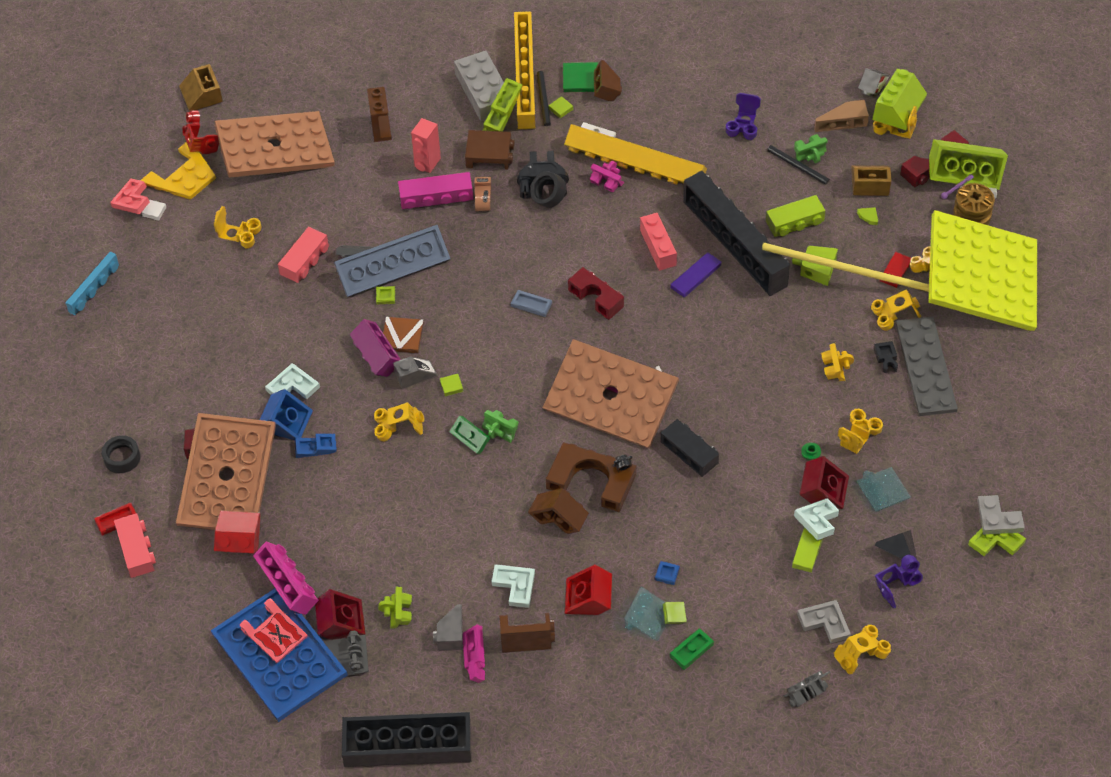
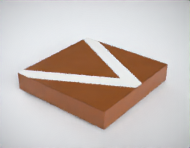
[383,317,424,353]

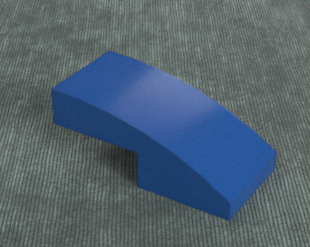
[294,434,337,458]

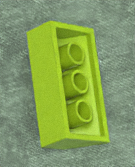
[872,69,927,130]
[929,139,1008,190]

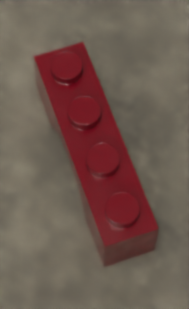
[900,130,969,187]

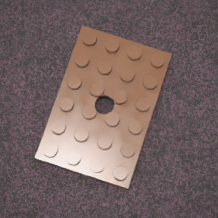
[215,111,335,178]
[543,339,679,449]
[176,413,276,530]

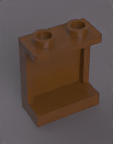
[367,87,392,142]
[465,130,515,170]
[499,613,555,653]

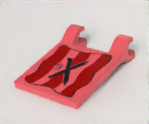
[240,599,308,663]

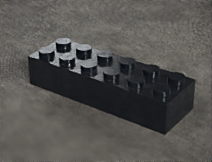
[342,712,472,767]

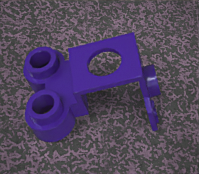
[726,93,761,140]
[875,555,923,608]

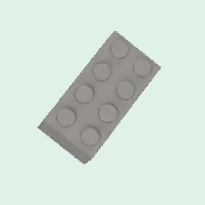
[454,51,513,121]

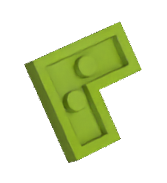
[968,528,1026,556]

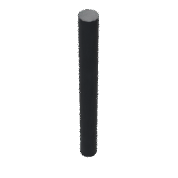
[537,71,551,126]
[767,145,830,185]

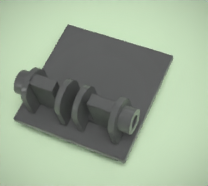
[325,631,369,676]
[783,670,831,707]

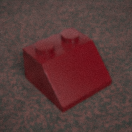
[799,456,849,509]
[315,589,366,640]

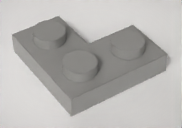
[977,495,1025,534]
[797,600,851,643]

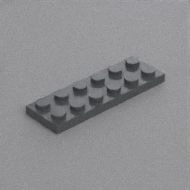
[896,317,958,416]

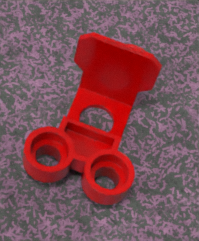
[182,110,219,154]

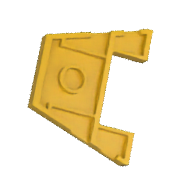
[140,140,216,200]

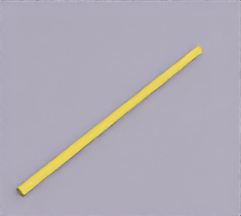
[762,243,929,292]

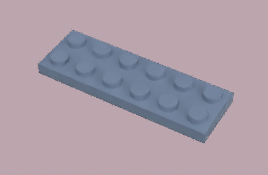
[334,225,450,297]

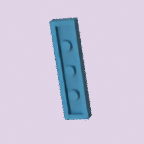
[66,252,119,315]

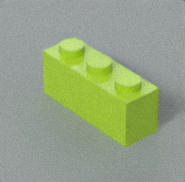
[765,195,826,237]

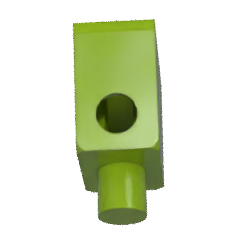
[792,246,838,286]

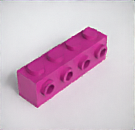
[398,172,473,209]
[253,541,319,615]

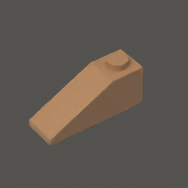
[814,100,869,132]

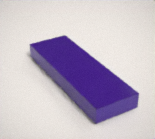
[671,252,722,298]

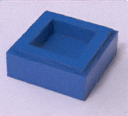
[655,561,680,585]

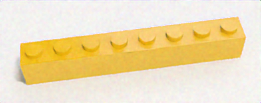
[514,12,535,129]
[564,124,707,185]

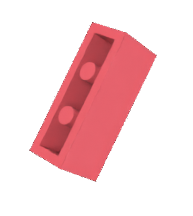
[411,118,441,173]
[640,213,677,271]
[278,227,329,283]
[114,513,156,578]

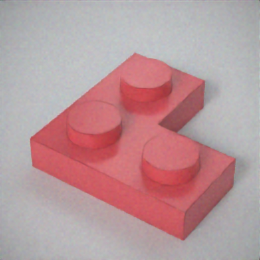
[110,179,150,215]

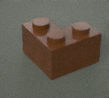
[528,488,589,534]

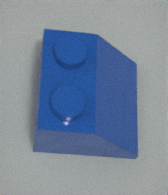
[260,389,313,440]

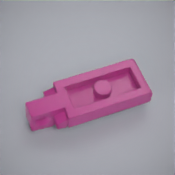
[463,624,485,683]

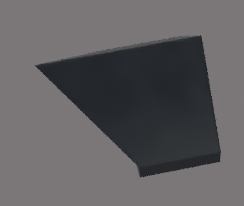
[875,530,917,559]

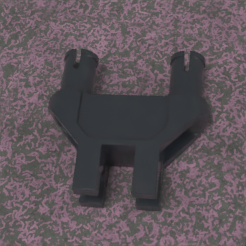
[517,151,569,199]

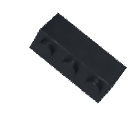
[660,419,719,477]

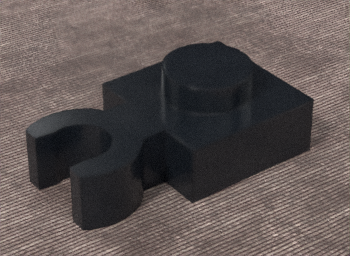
[874,341,898,373]

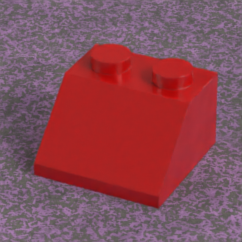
[214,511,261,553]
[565,565,612,615]

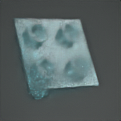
[857,467,911,512]
[624,586,667,641]

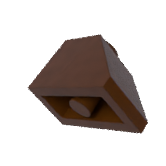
[594,60,622,101]

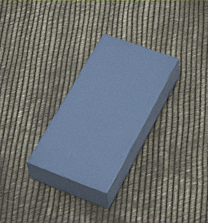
[511,290,552,317]

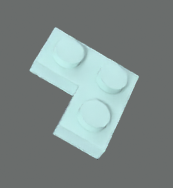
[265,363,320,399]
[794,498,839,540]
[492,565,535,608]

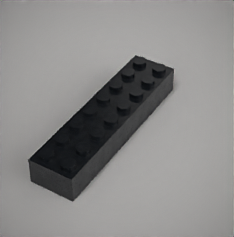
[683,170,790,296]

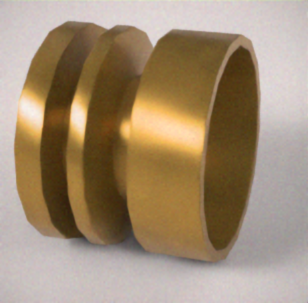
[953,183,995,225]

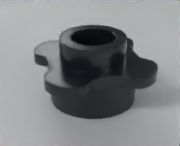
[613,455,633,471]

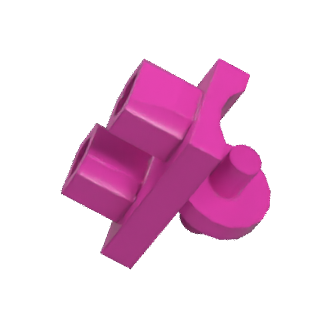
[589,161,624,192]

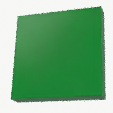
[563,62,598,92]

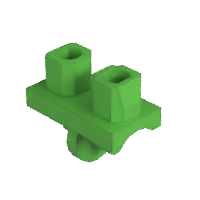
[794,134,828,163]
[482,410,519,443]

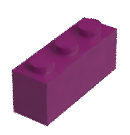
[350,319,401,377]

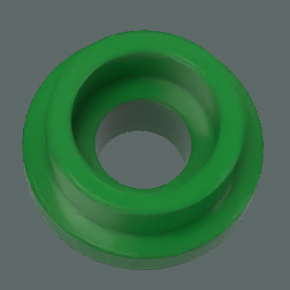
[801,443,821,460]

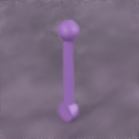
[941,174,973,199]

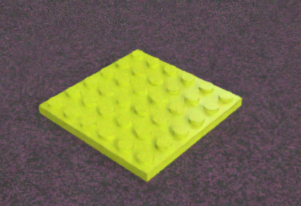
[928,210,1037,331]

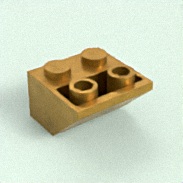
[179,64,223,112]
[851,165,891,196]

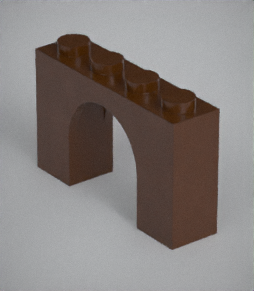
[546,442,637,512]

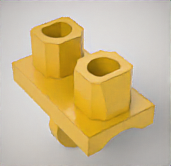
[821,343,854,381]

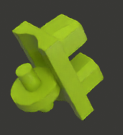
[378,587,412,628]

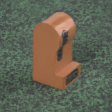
[475,177,492,211]

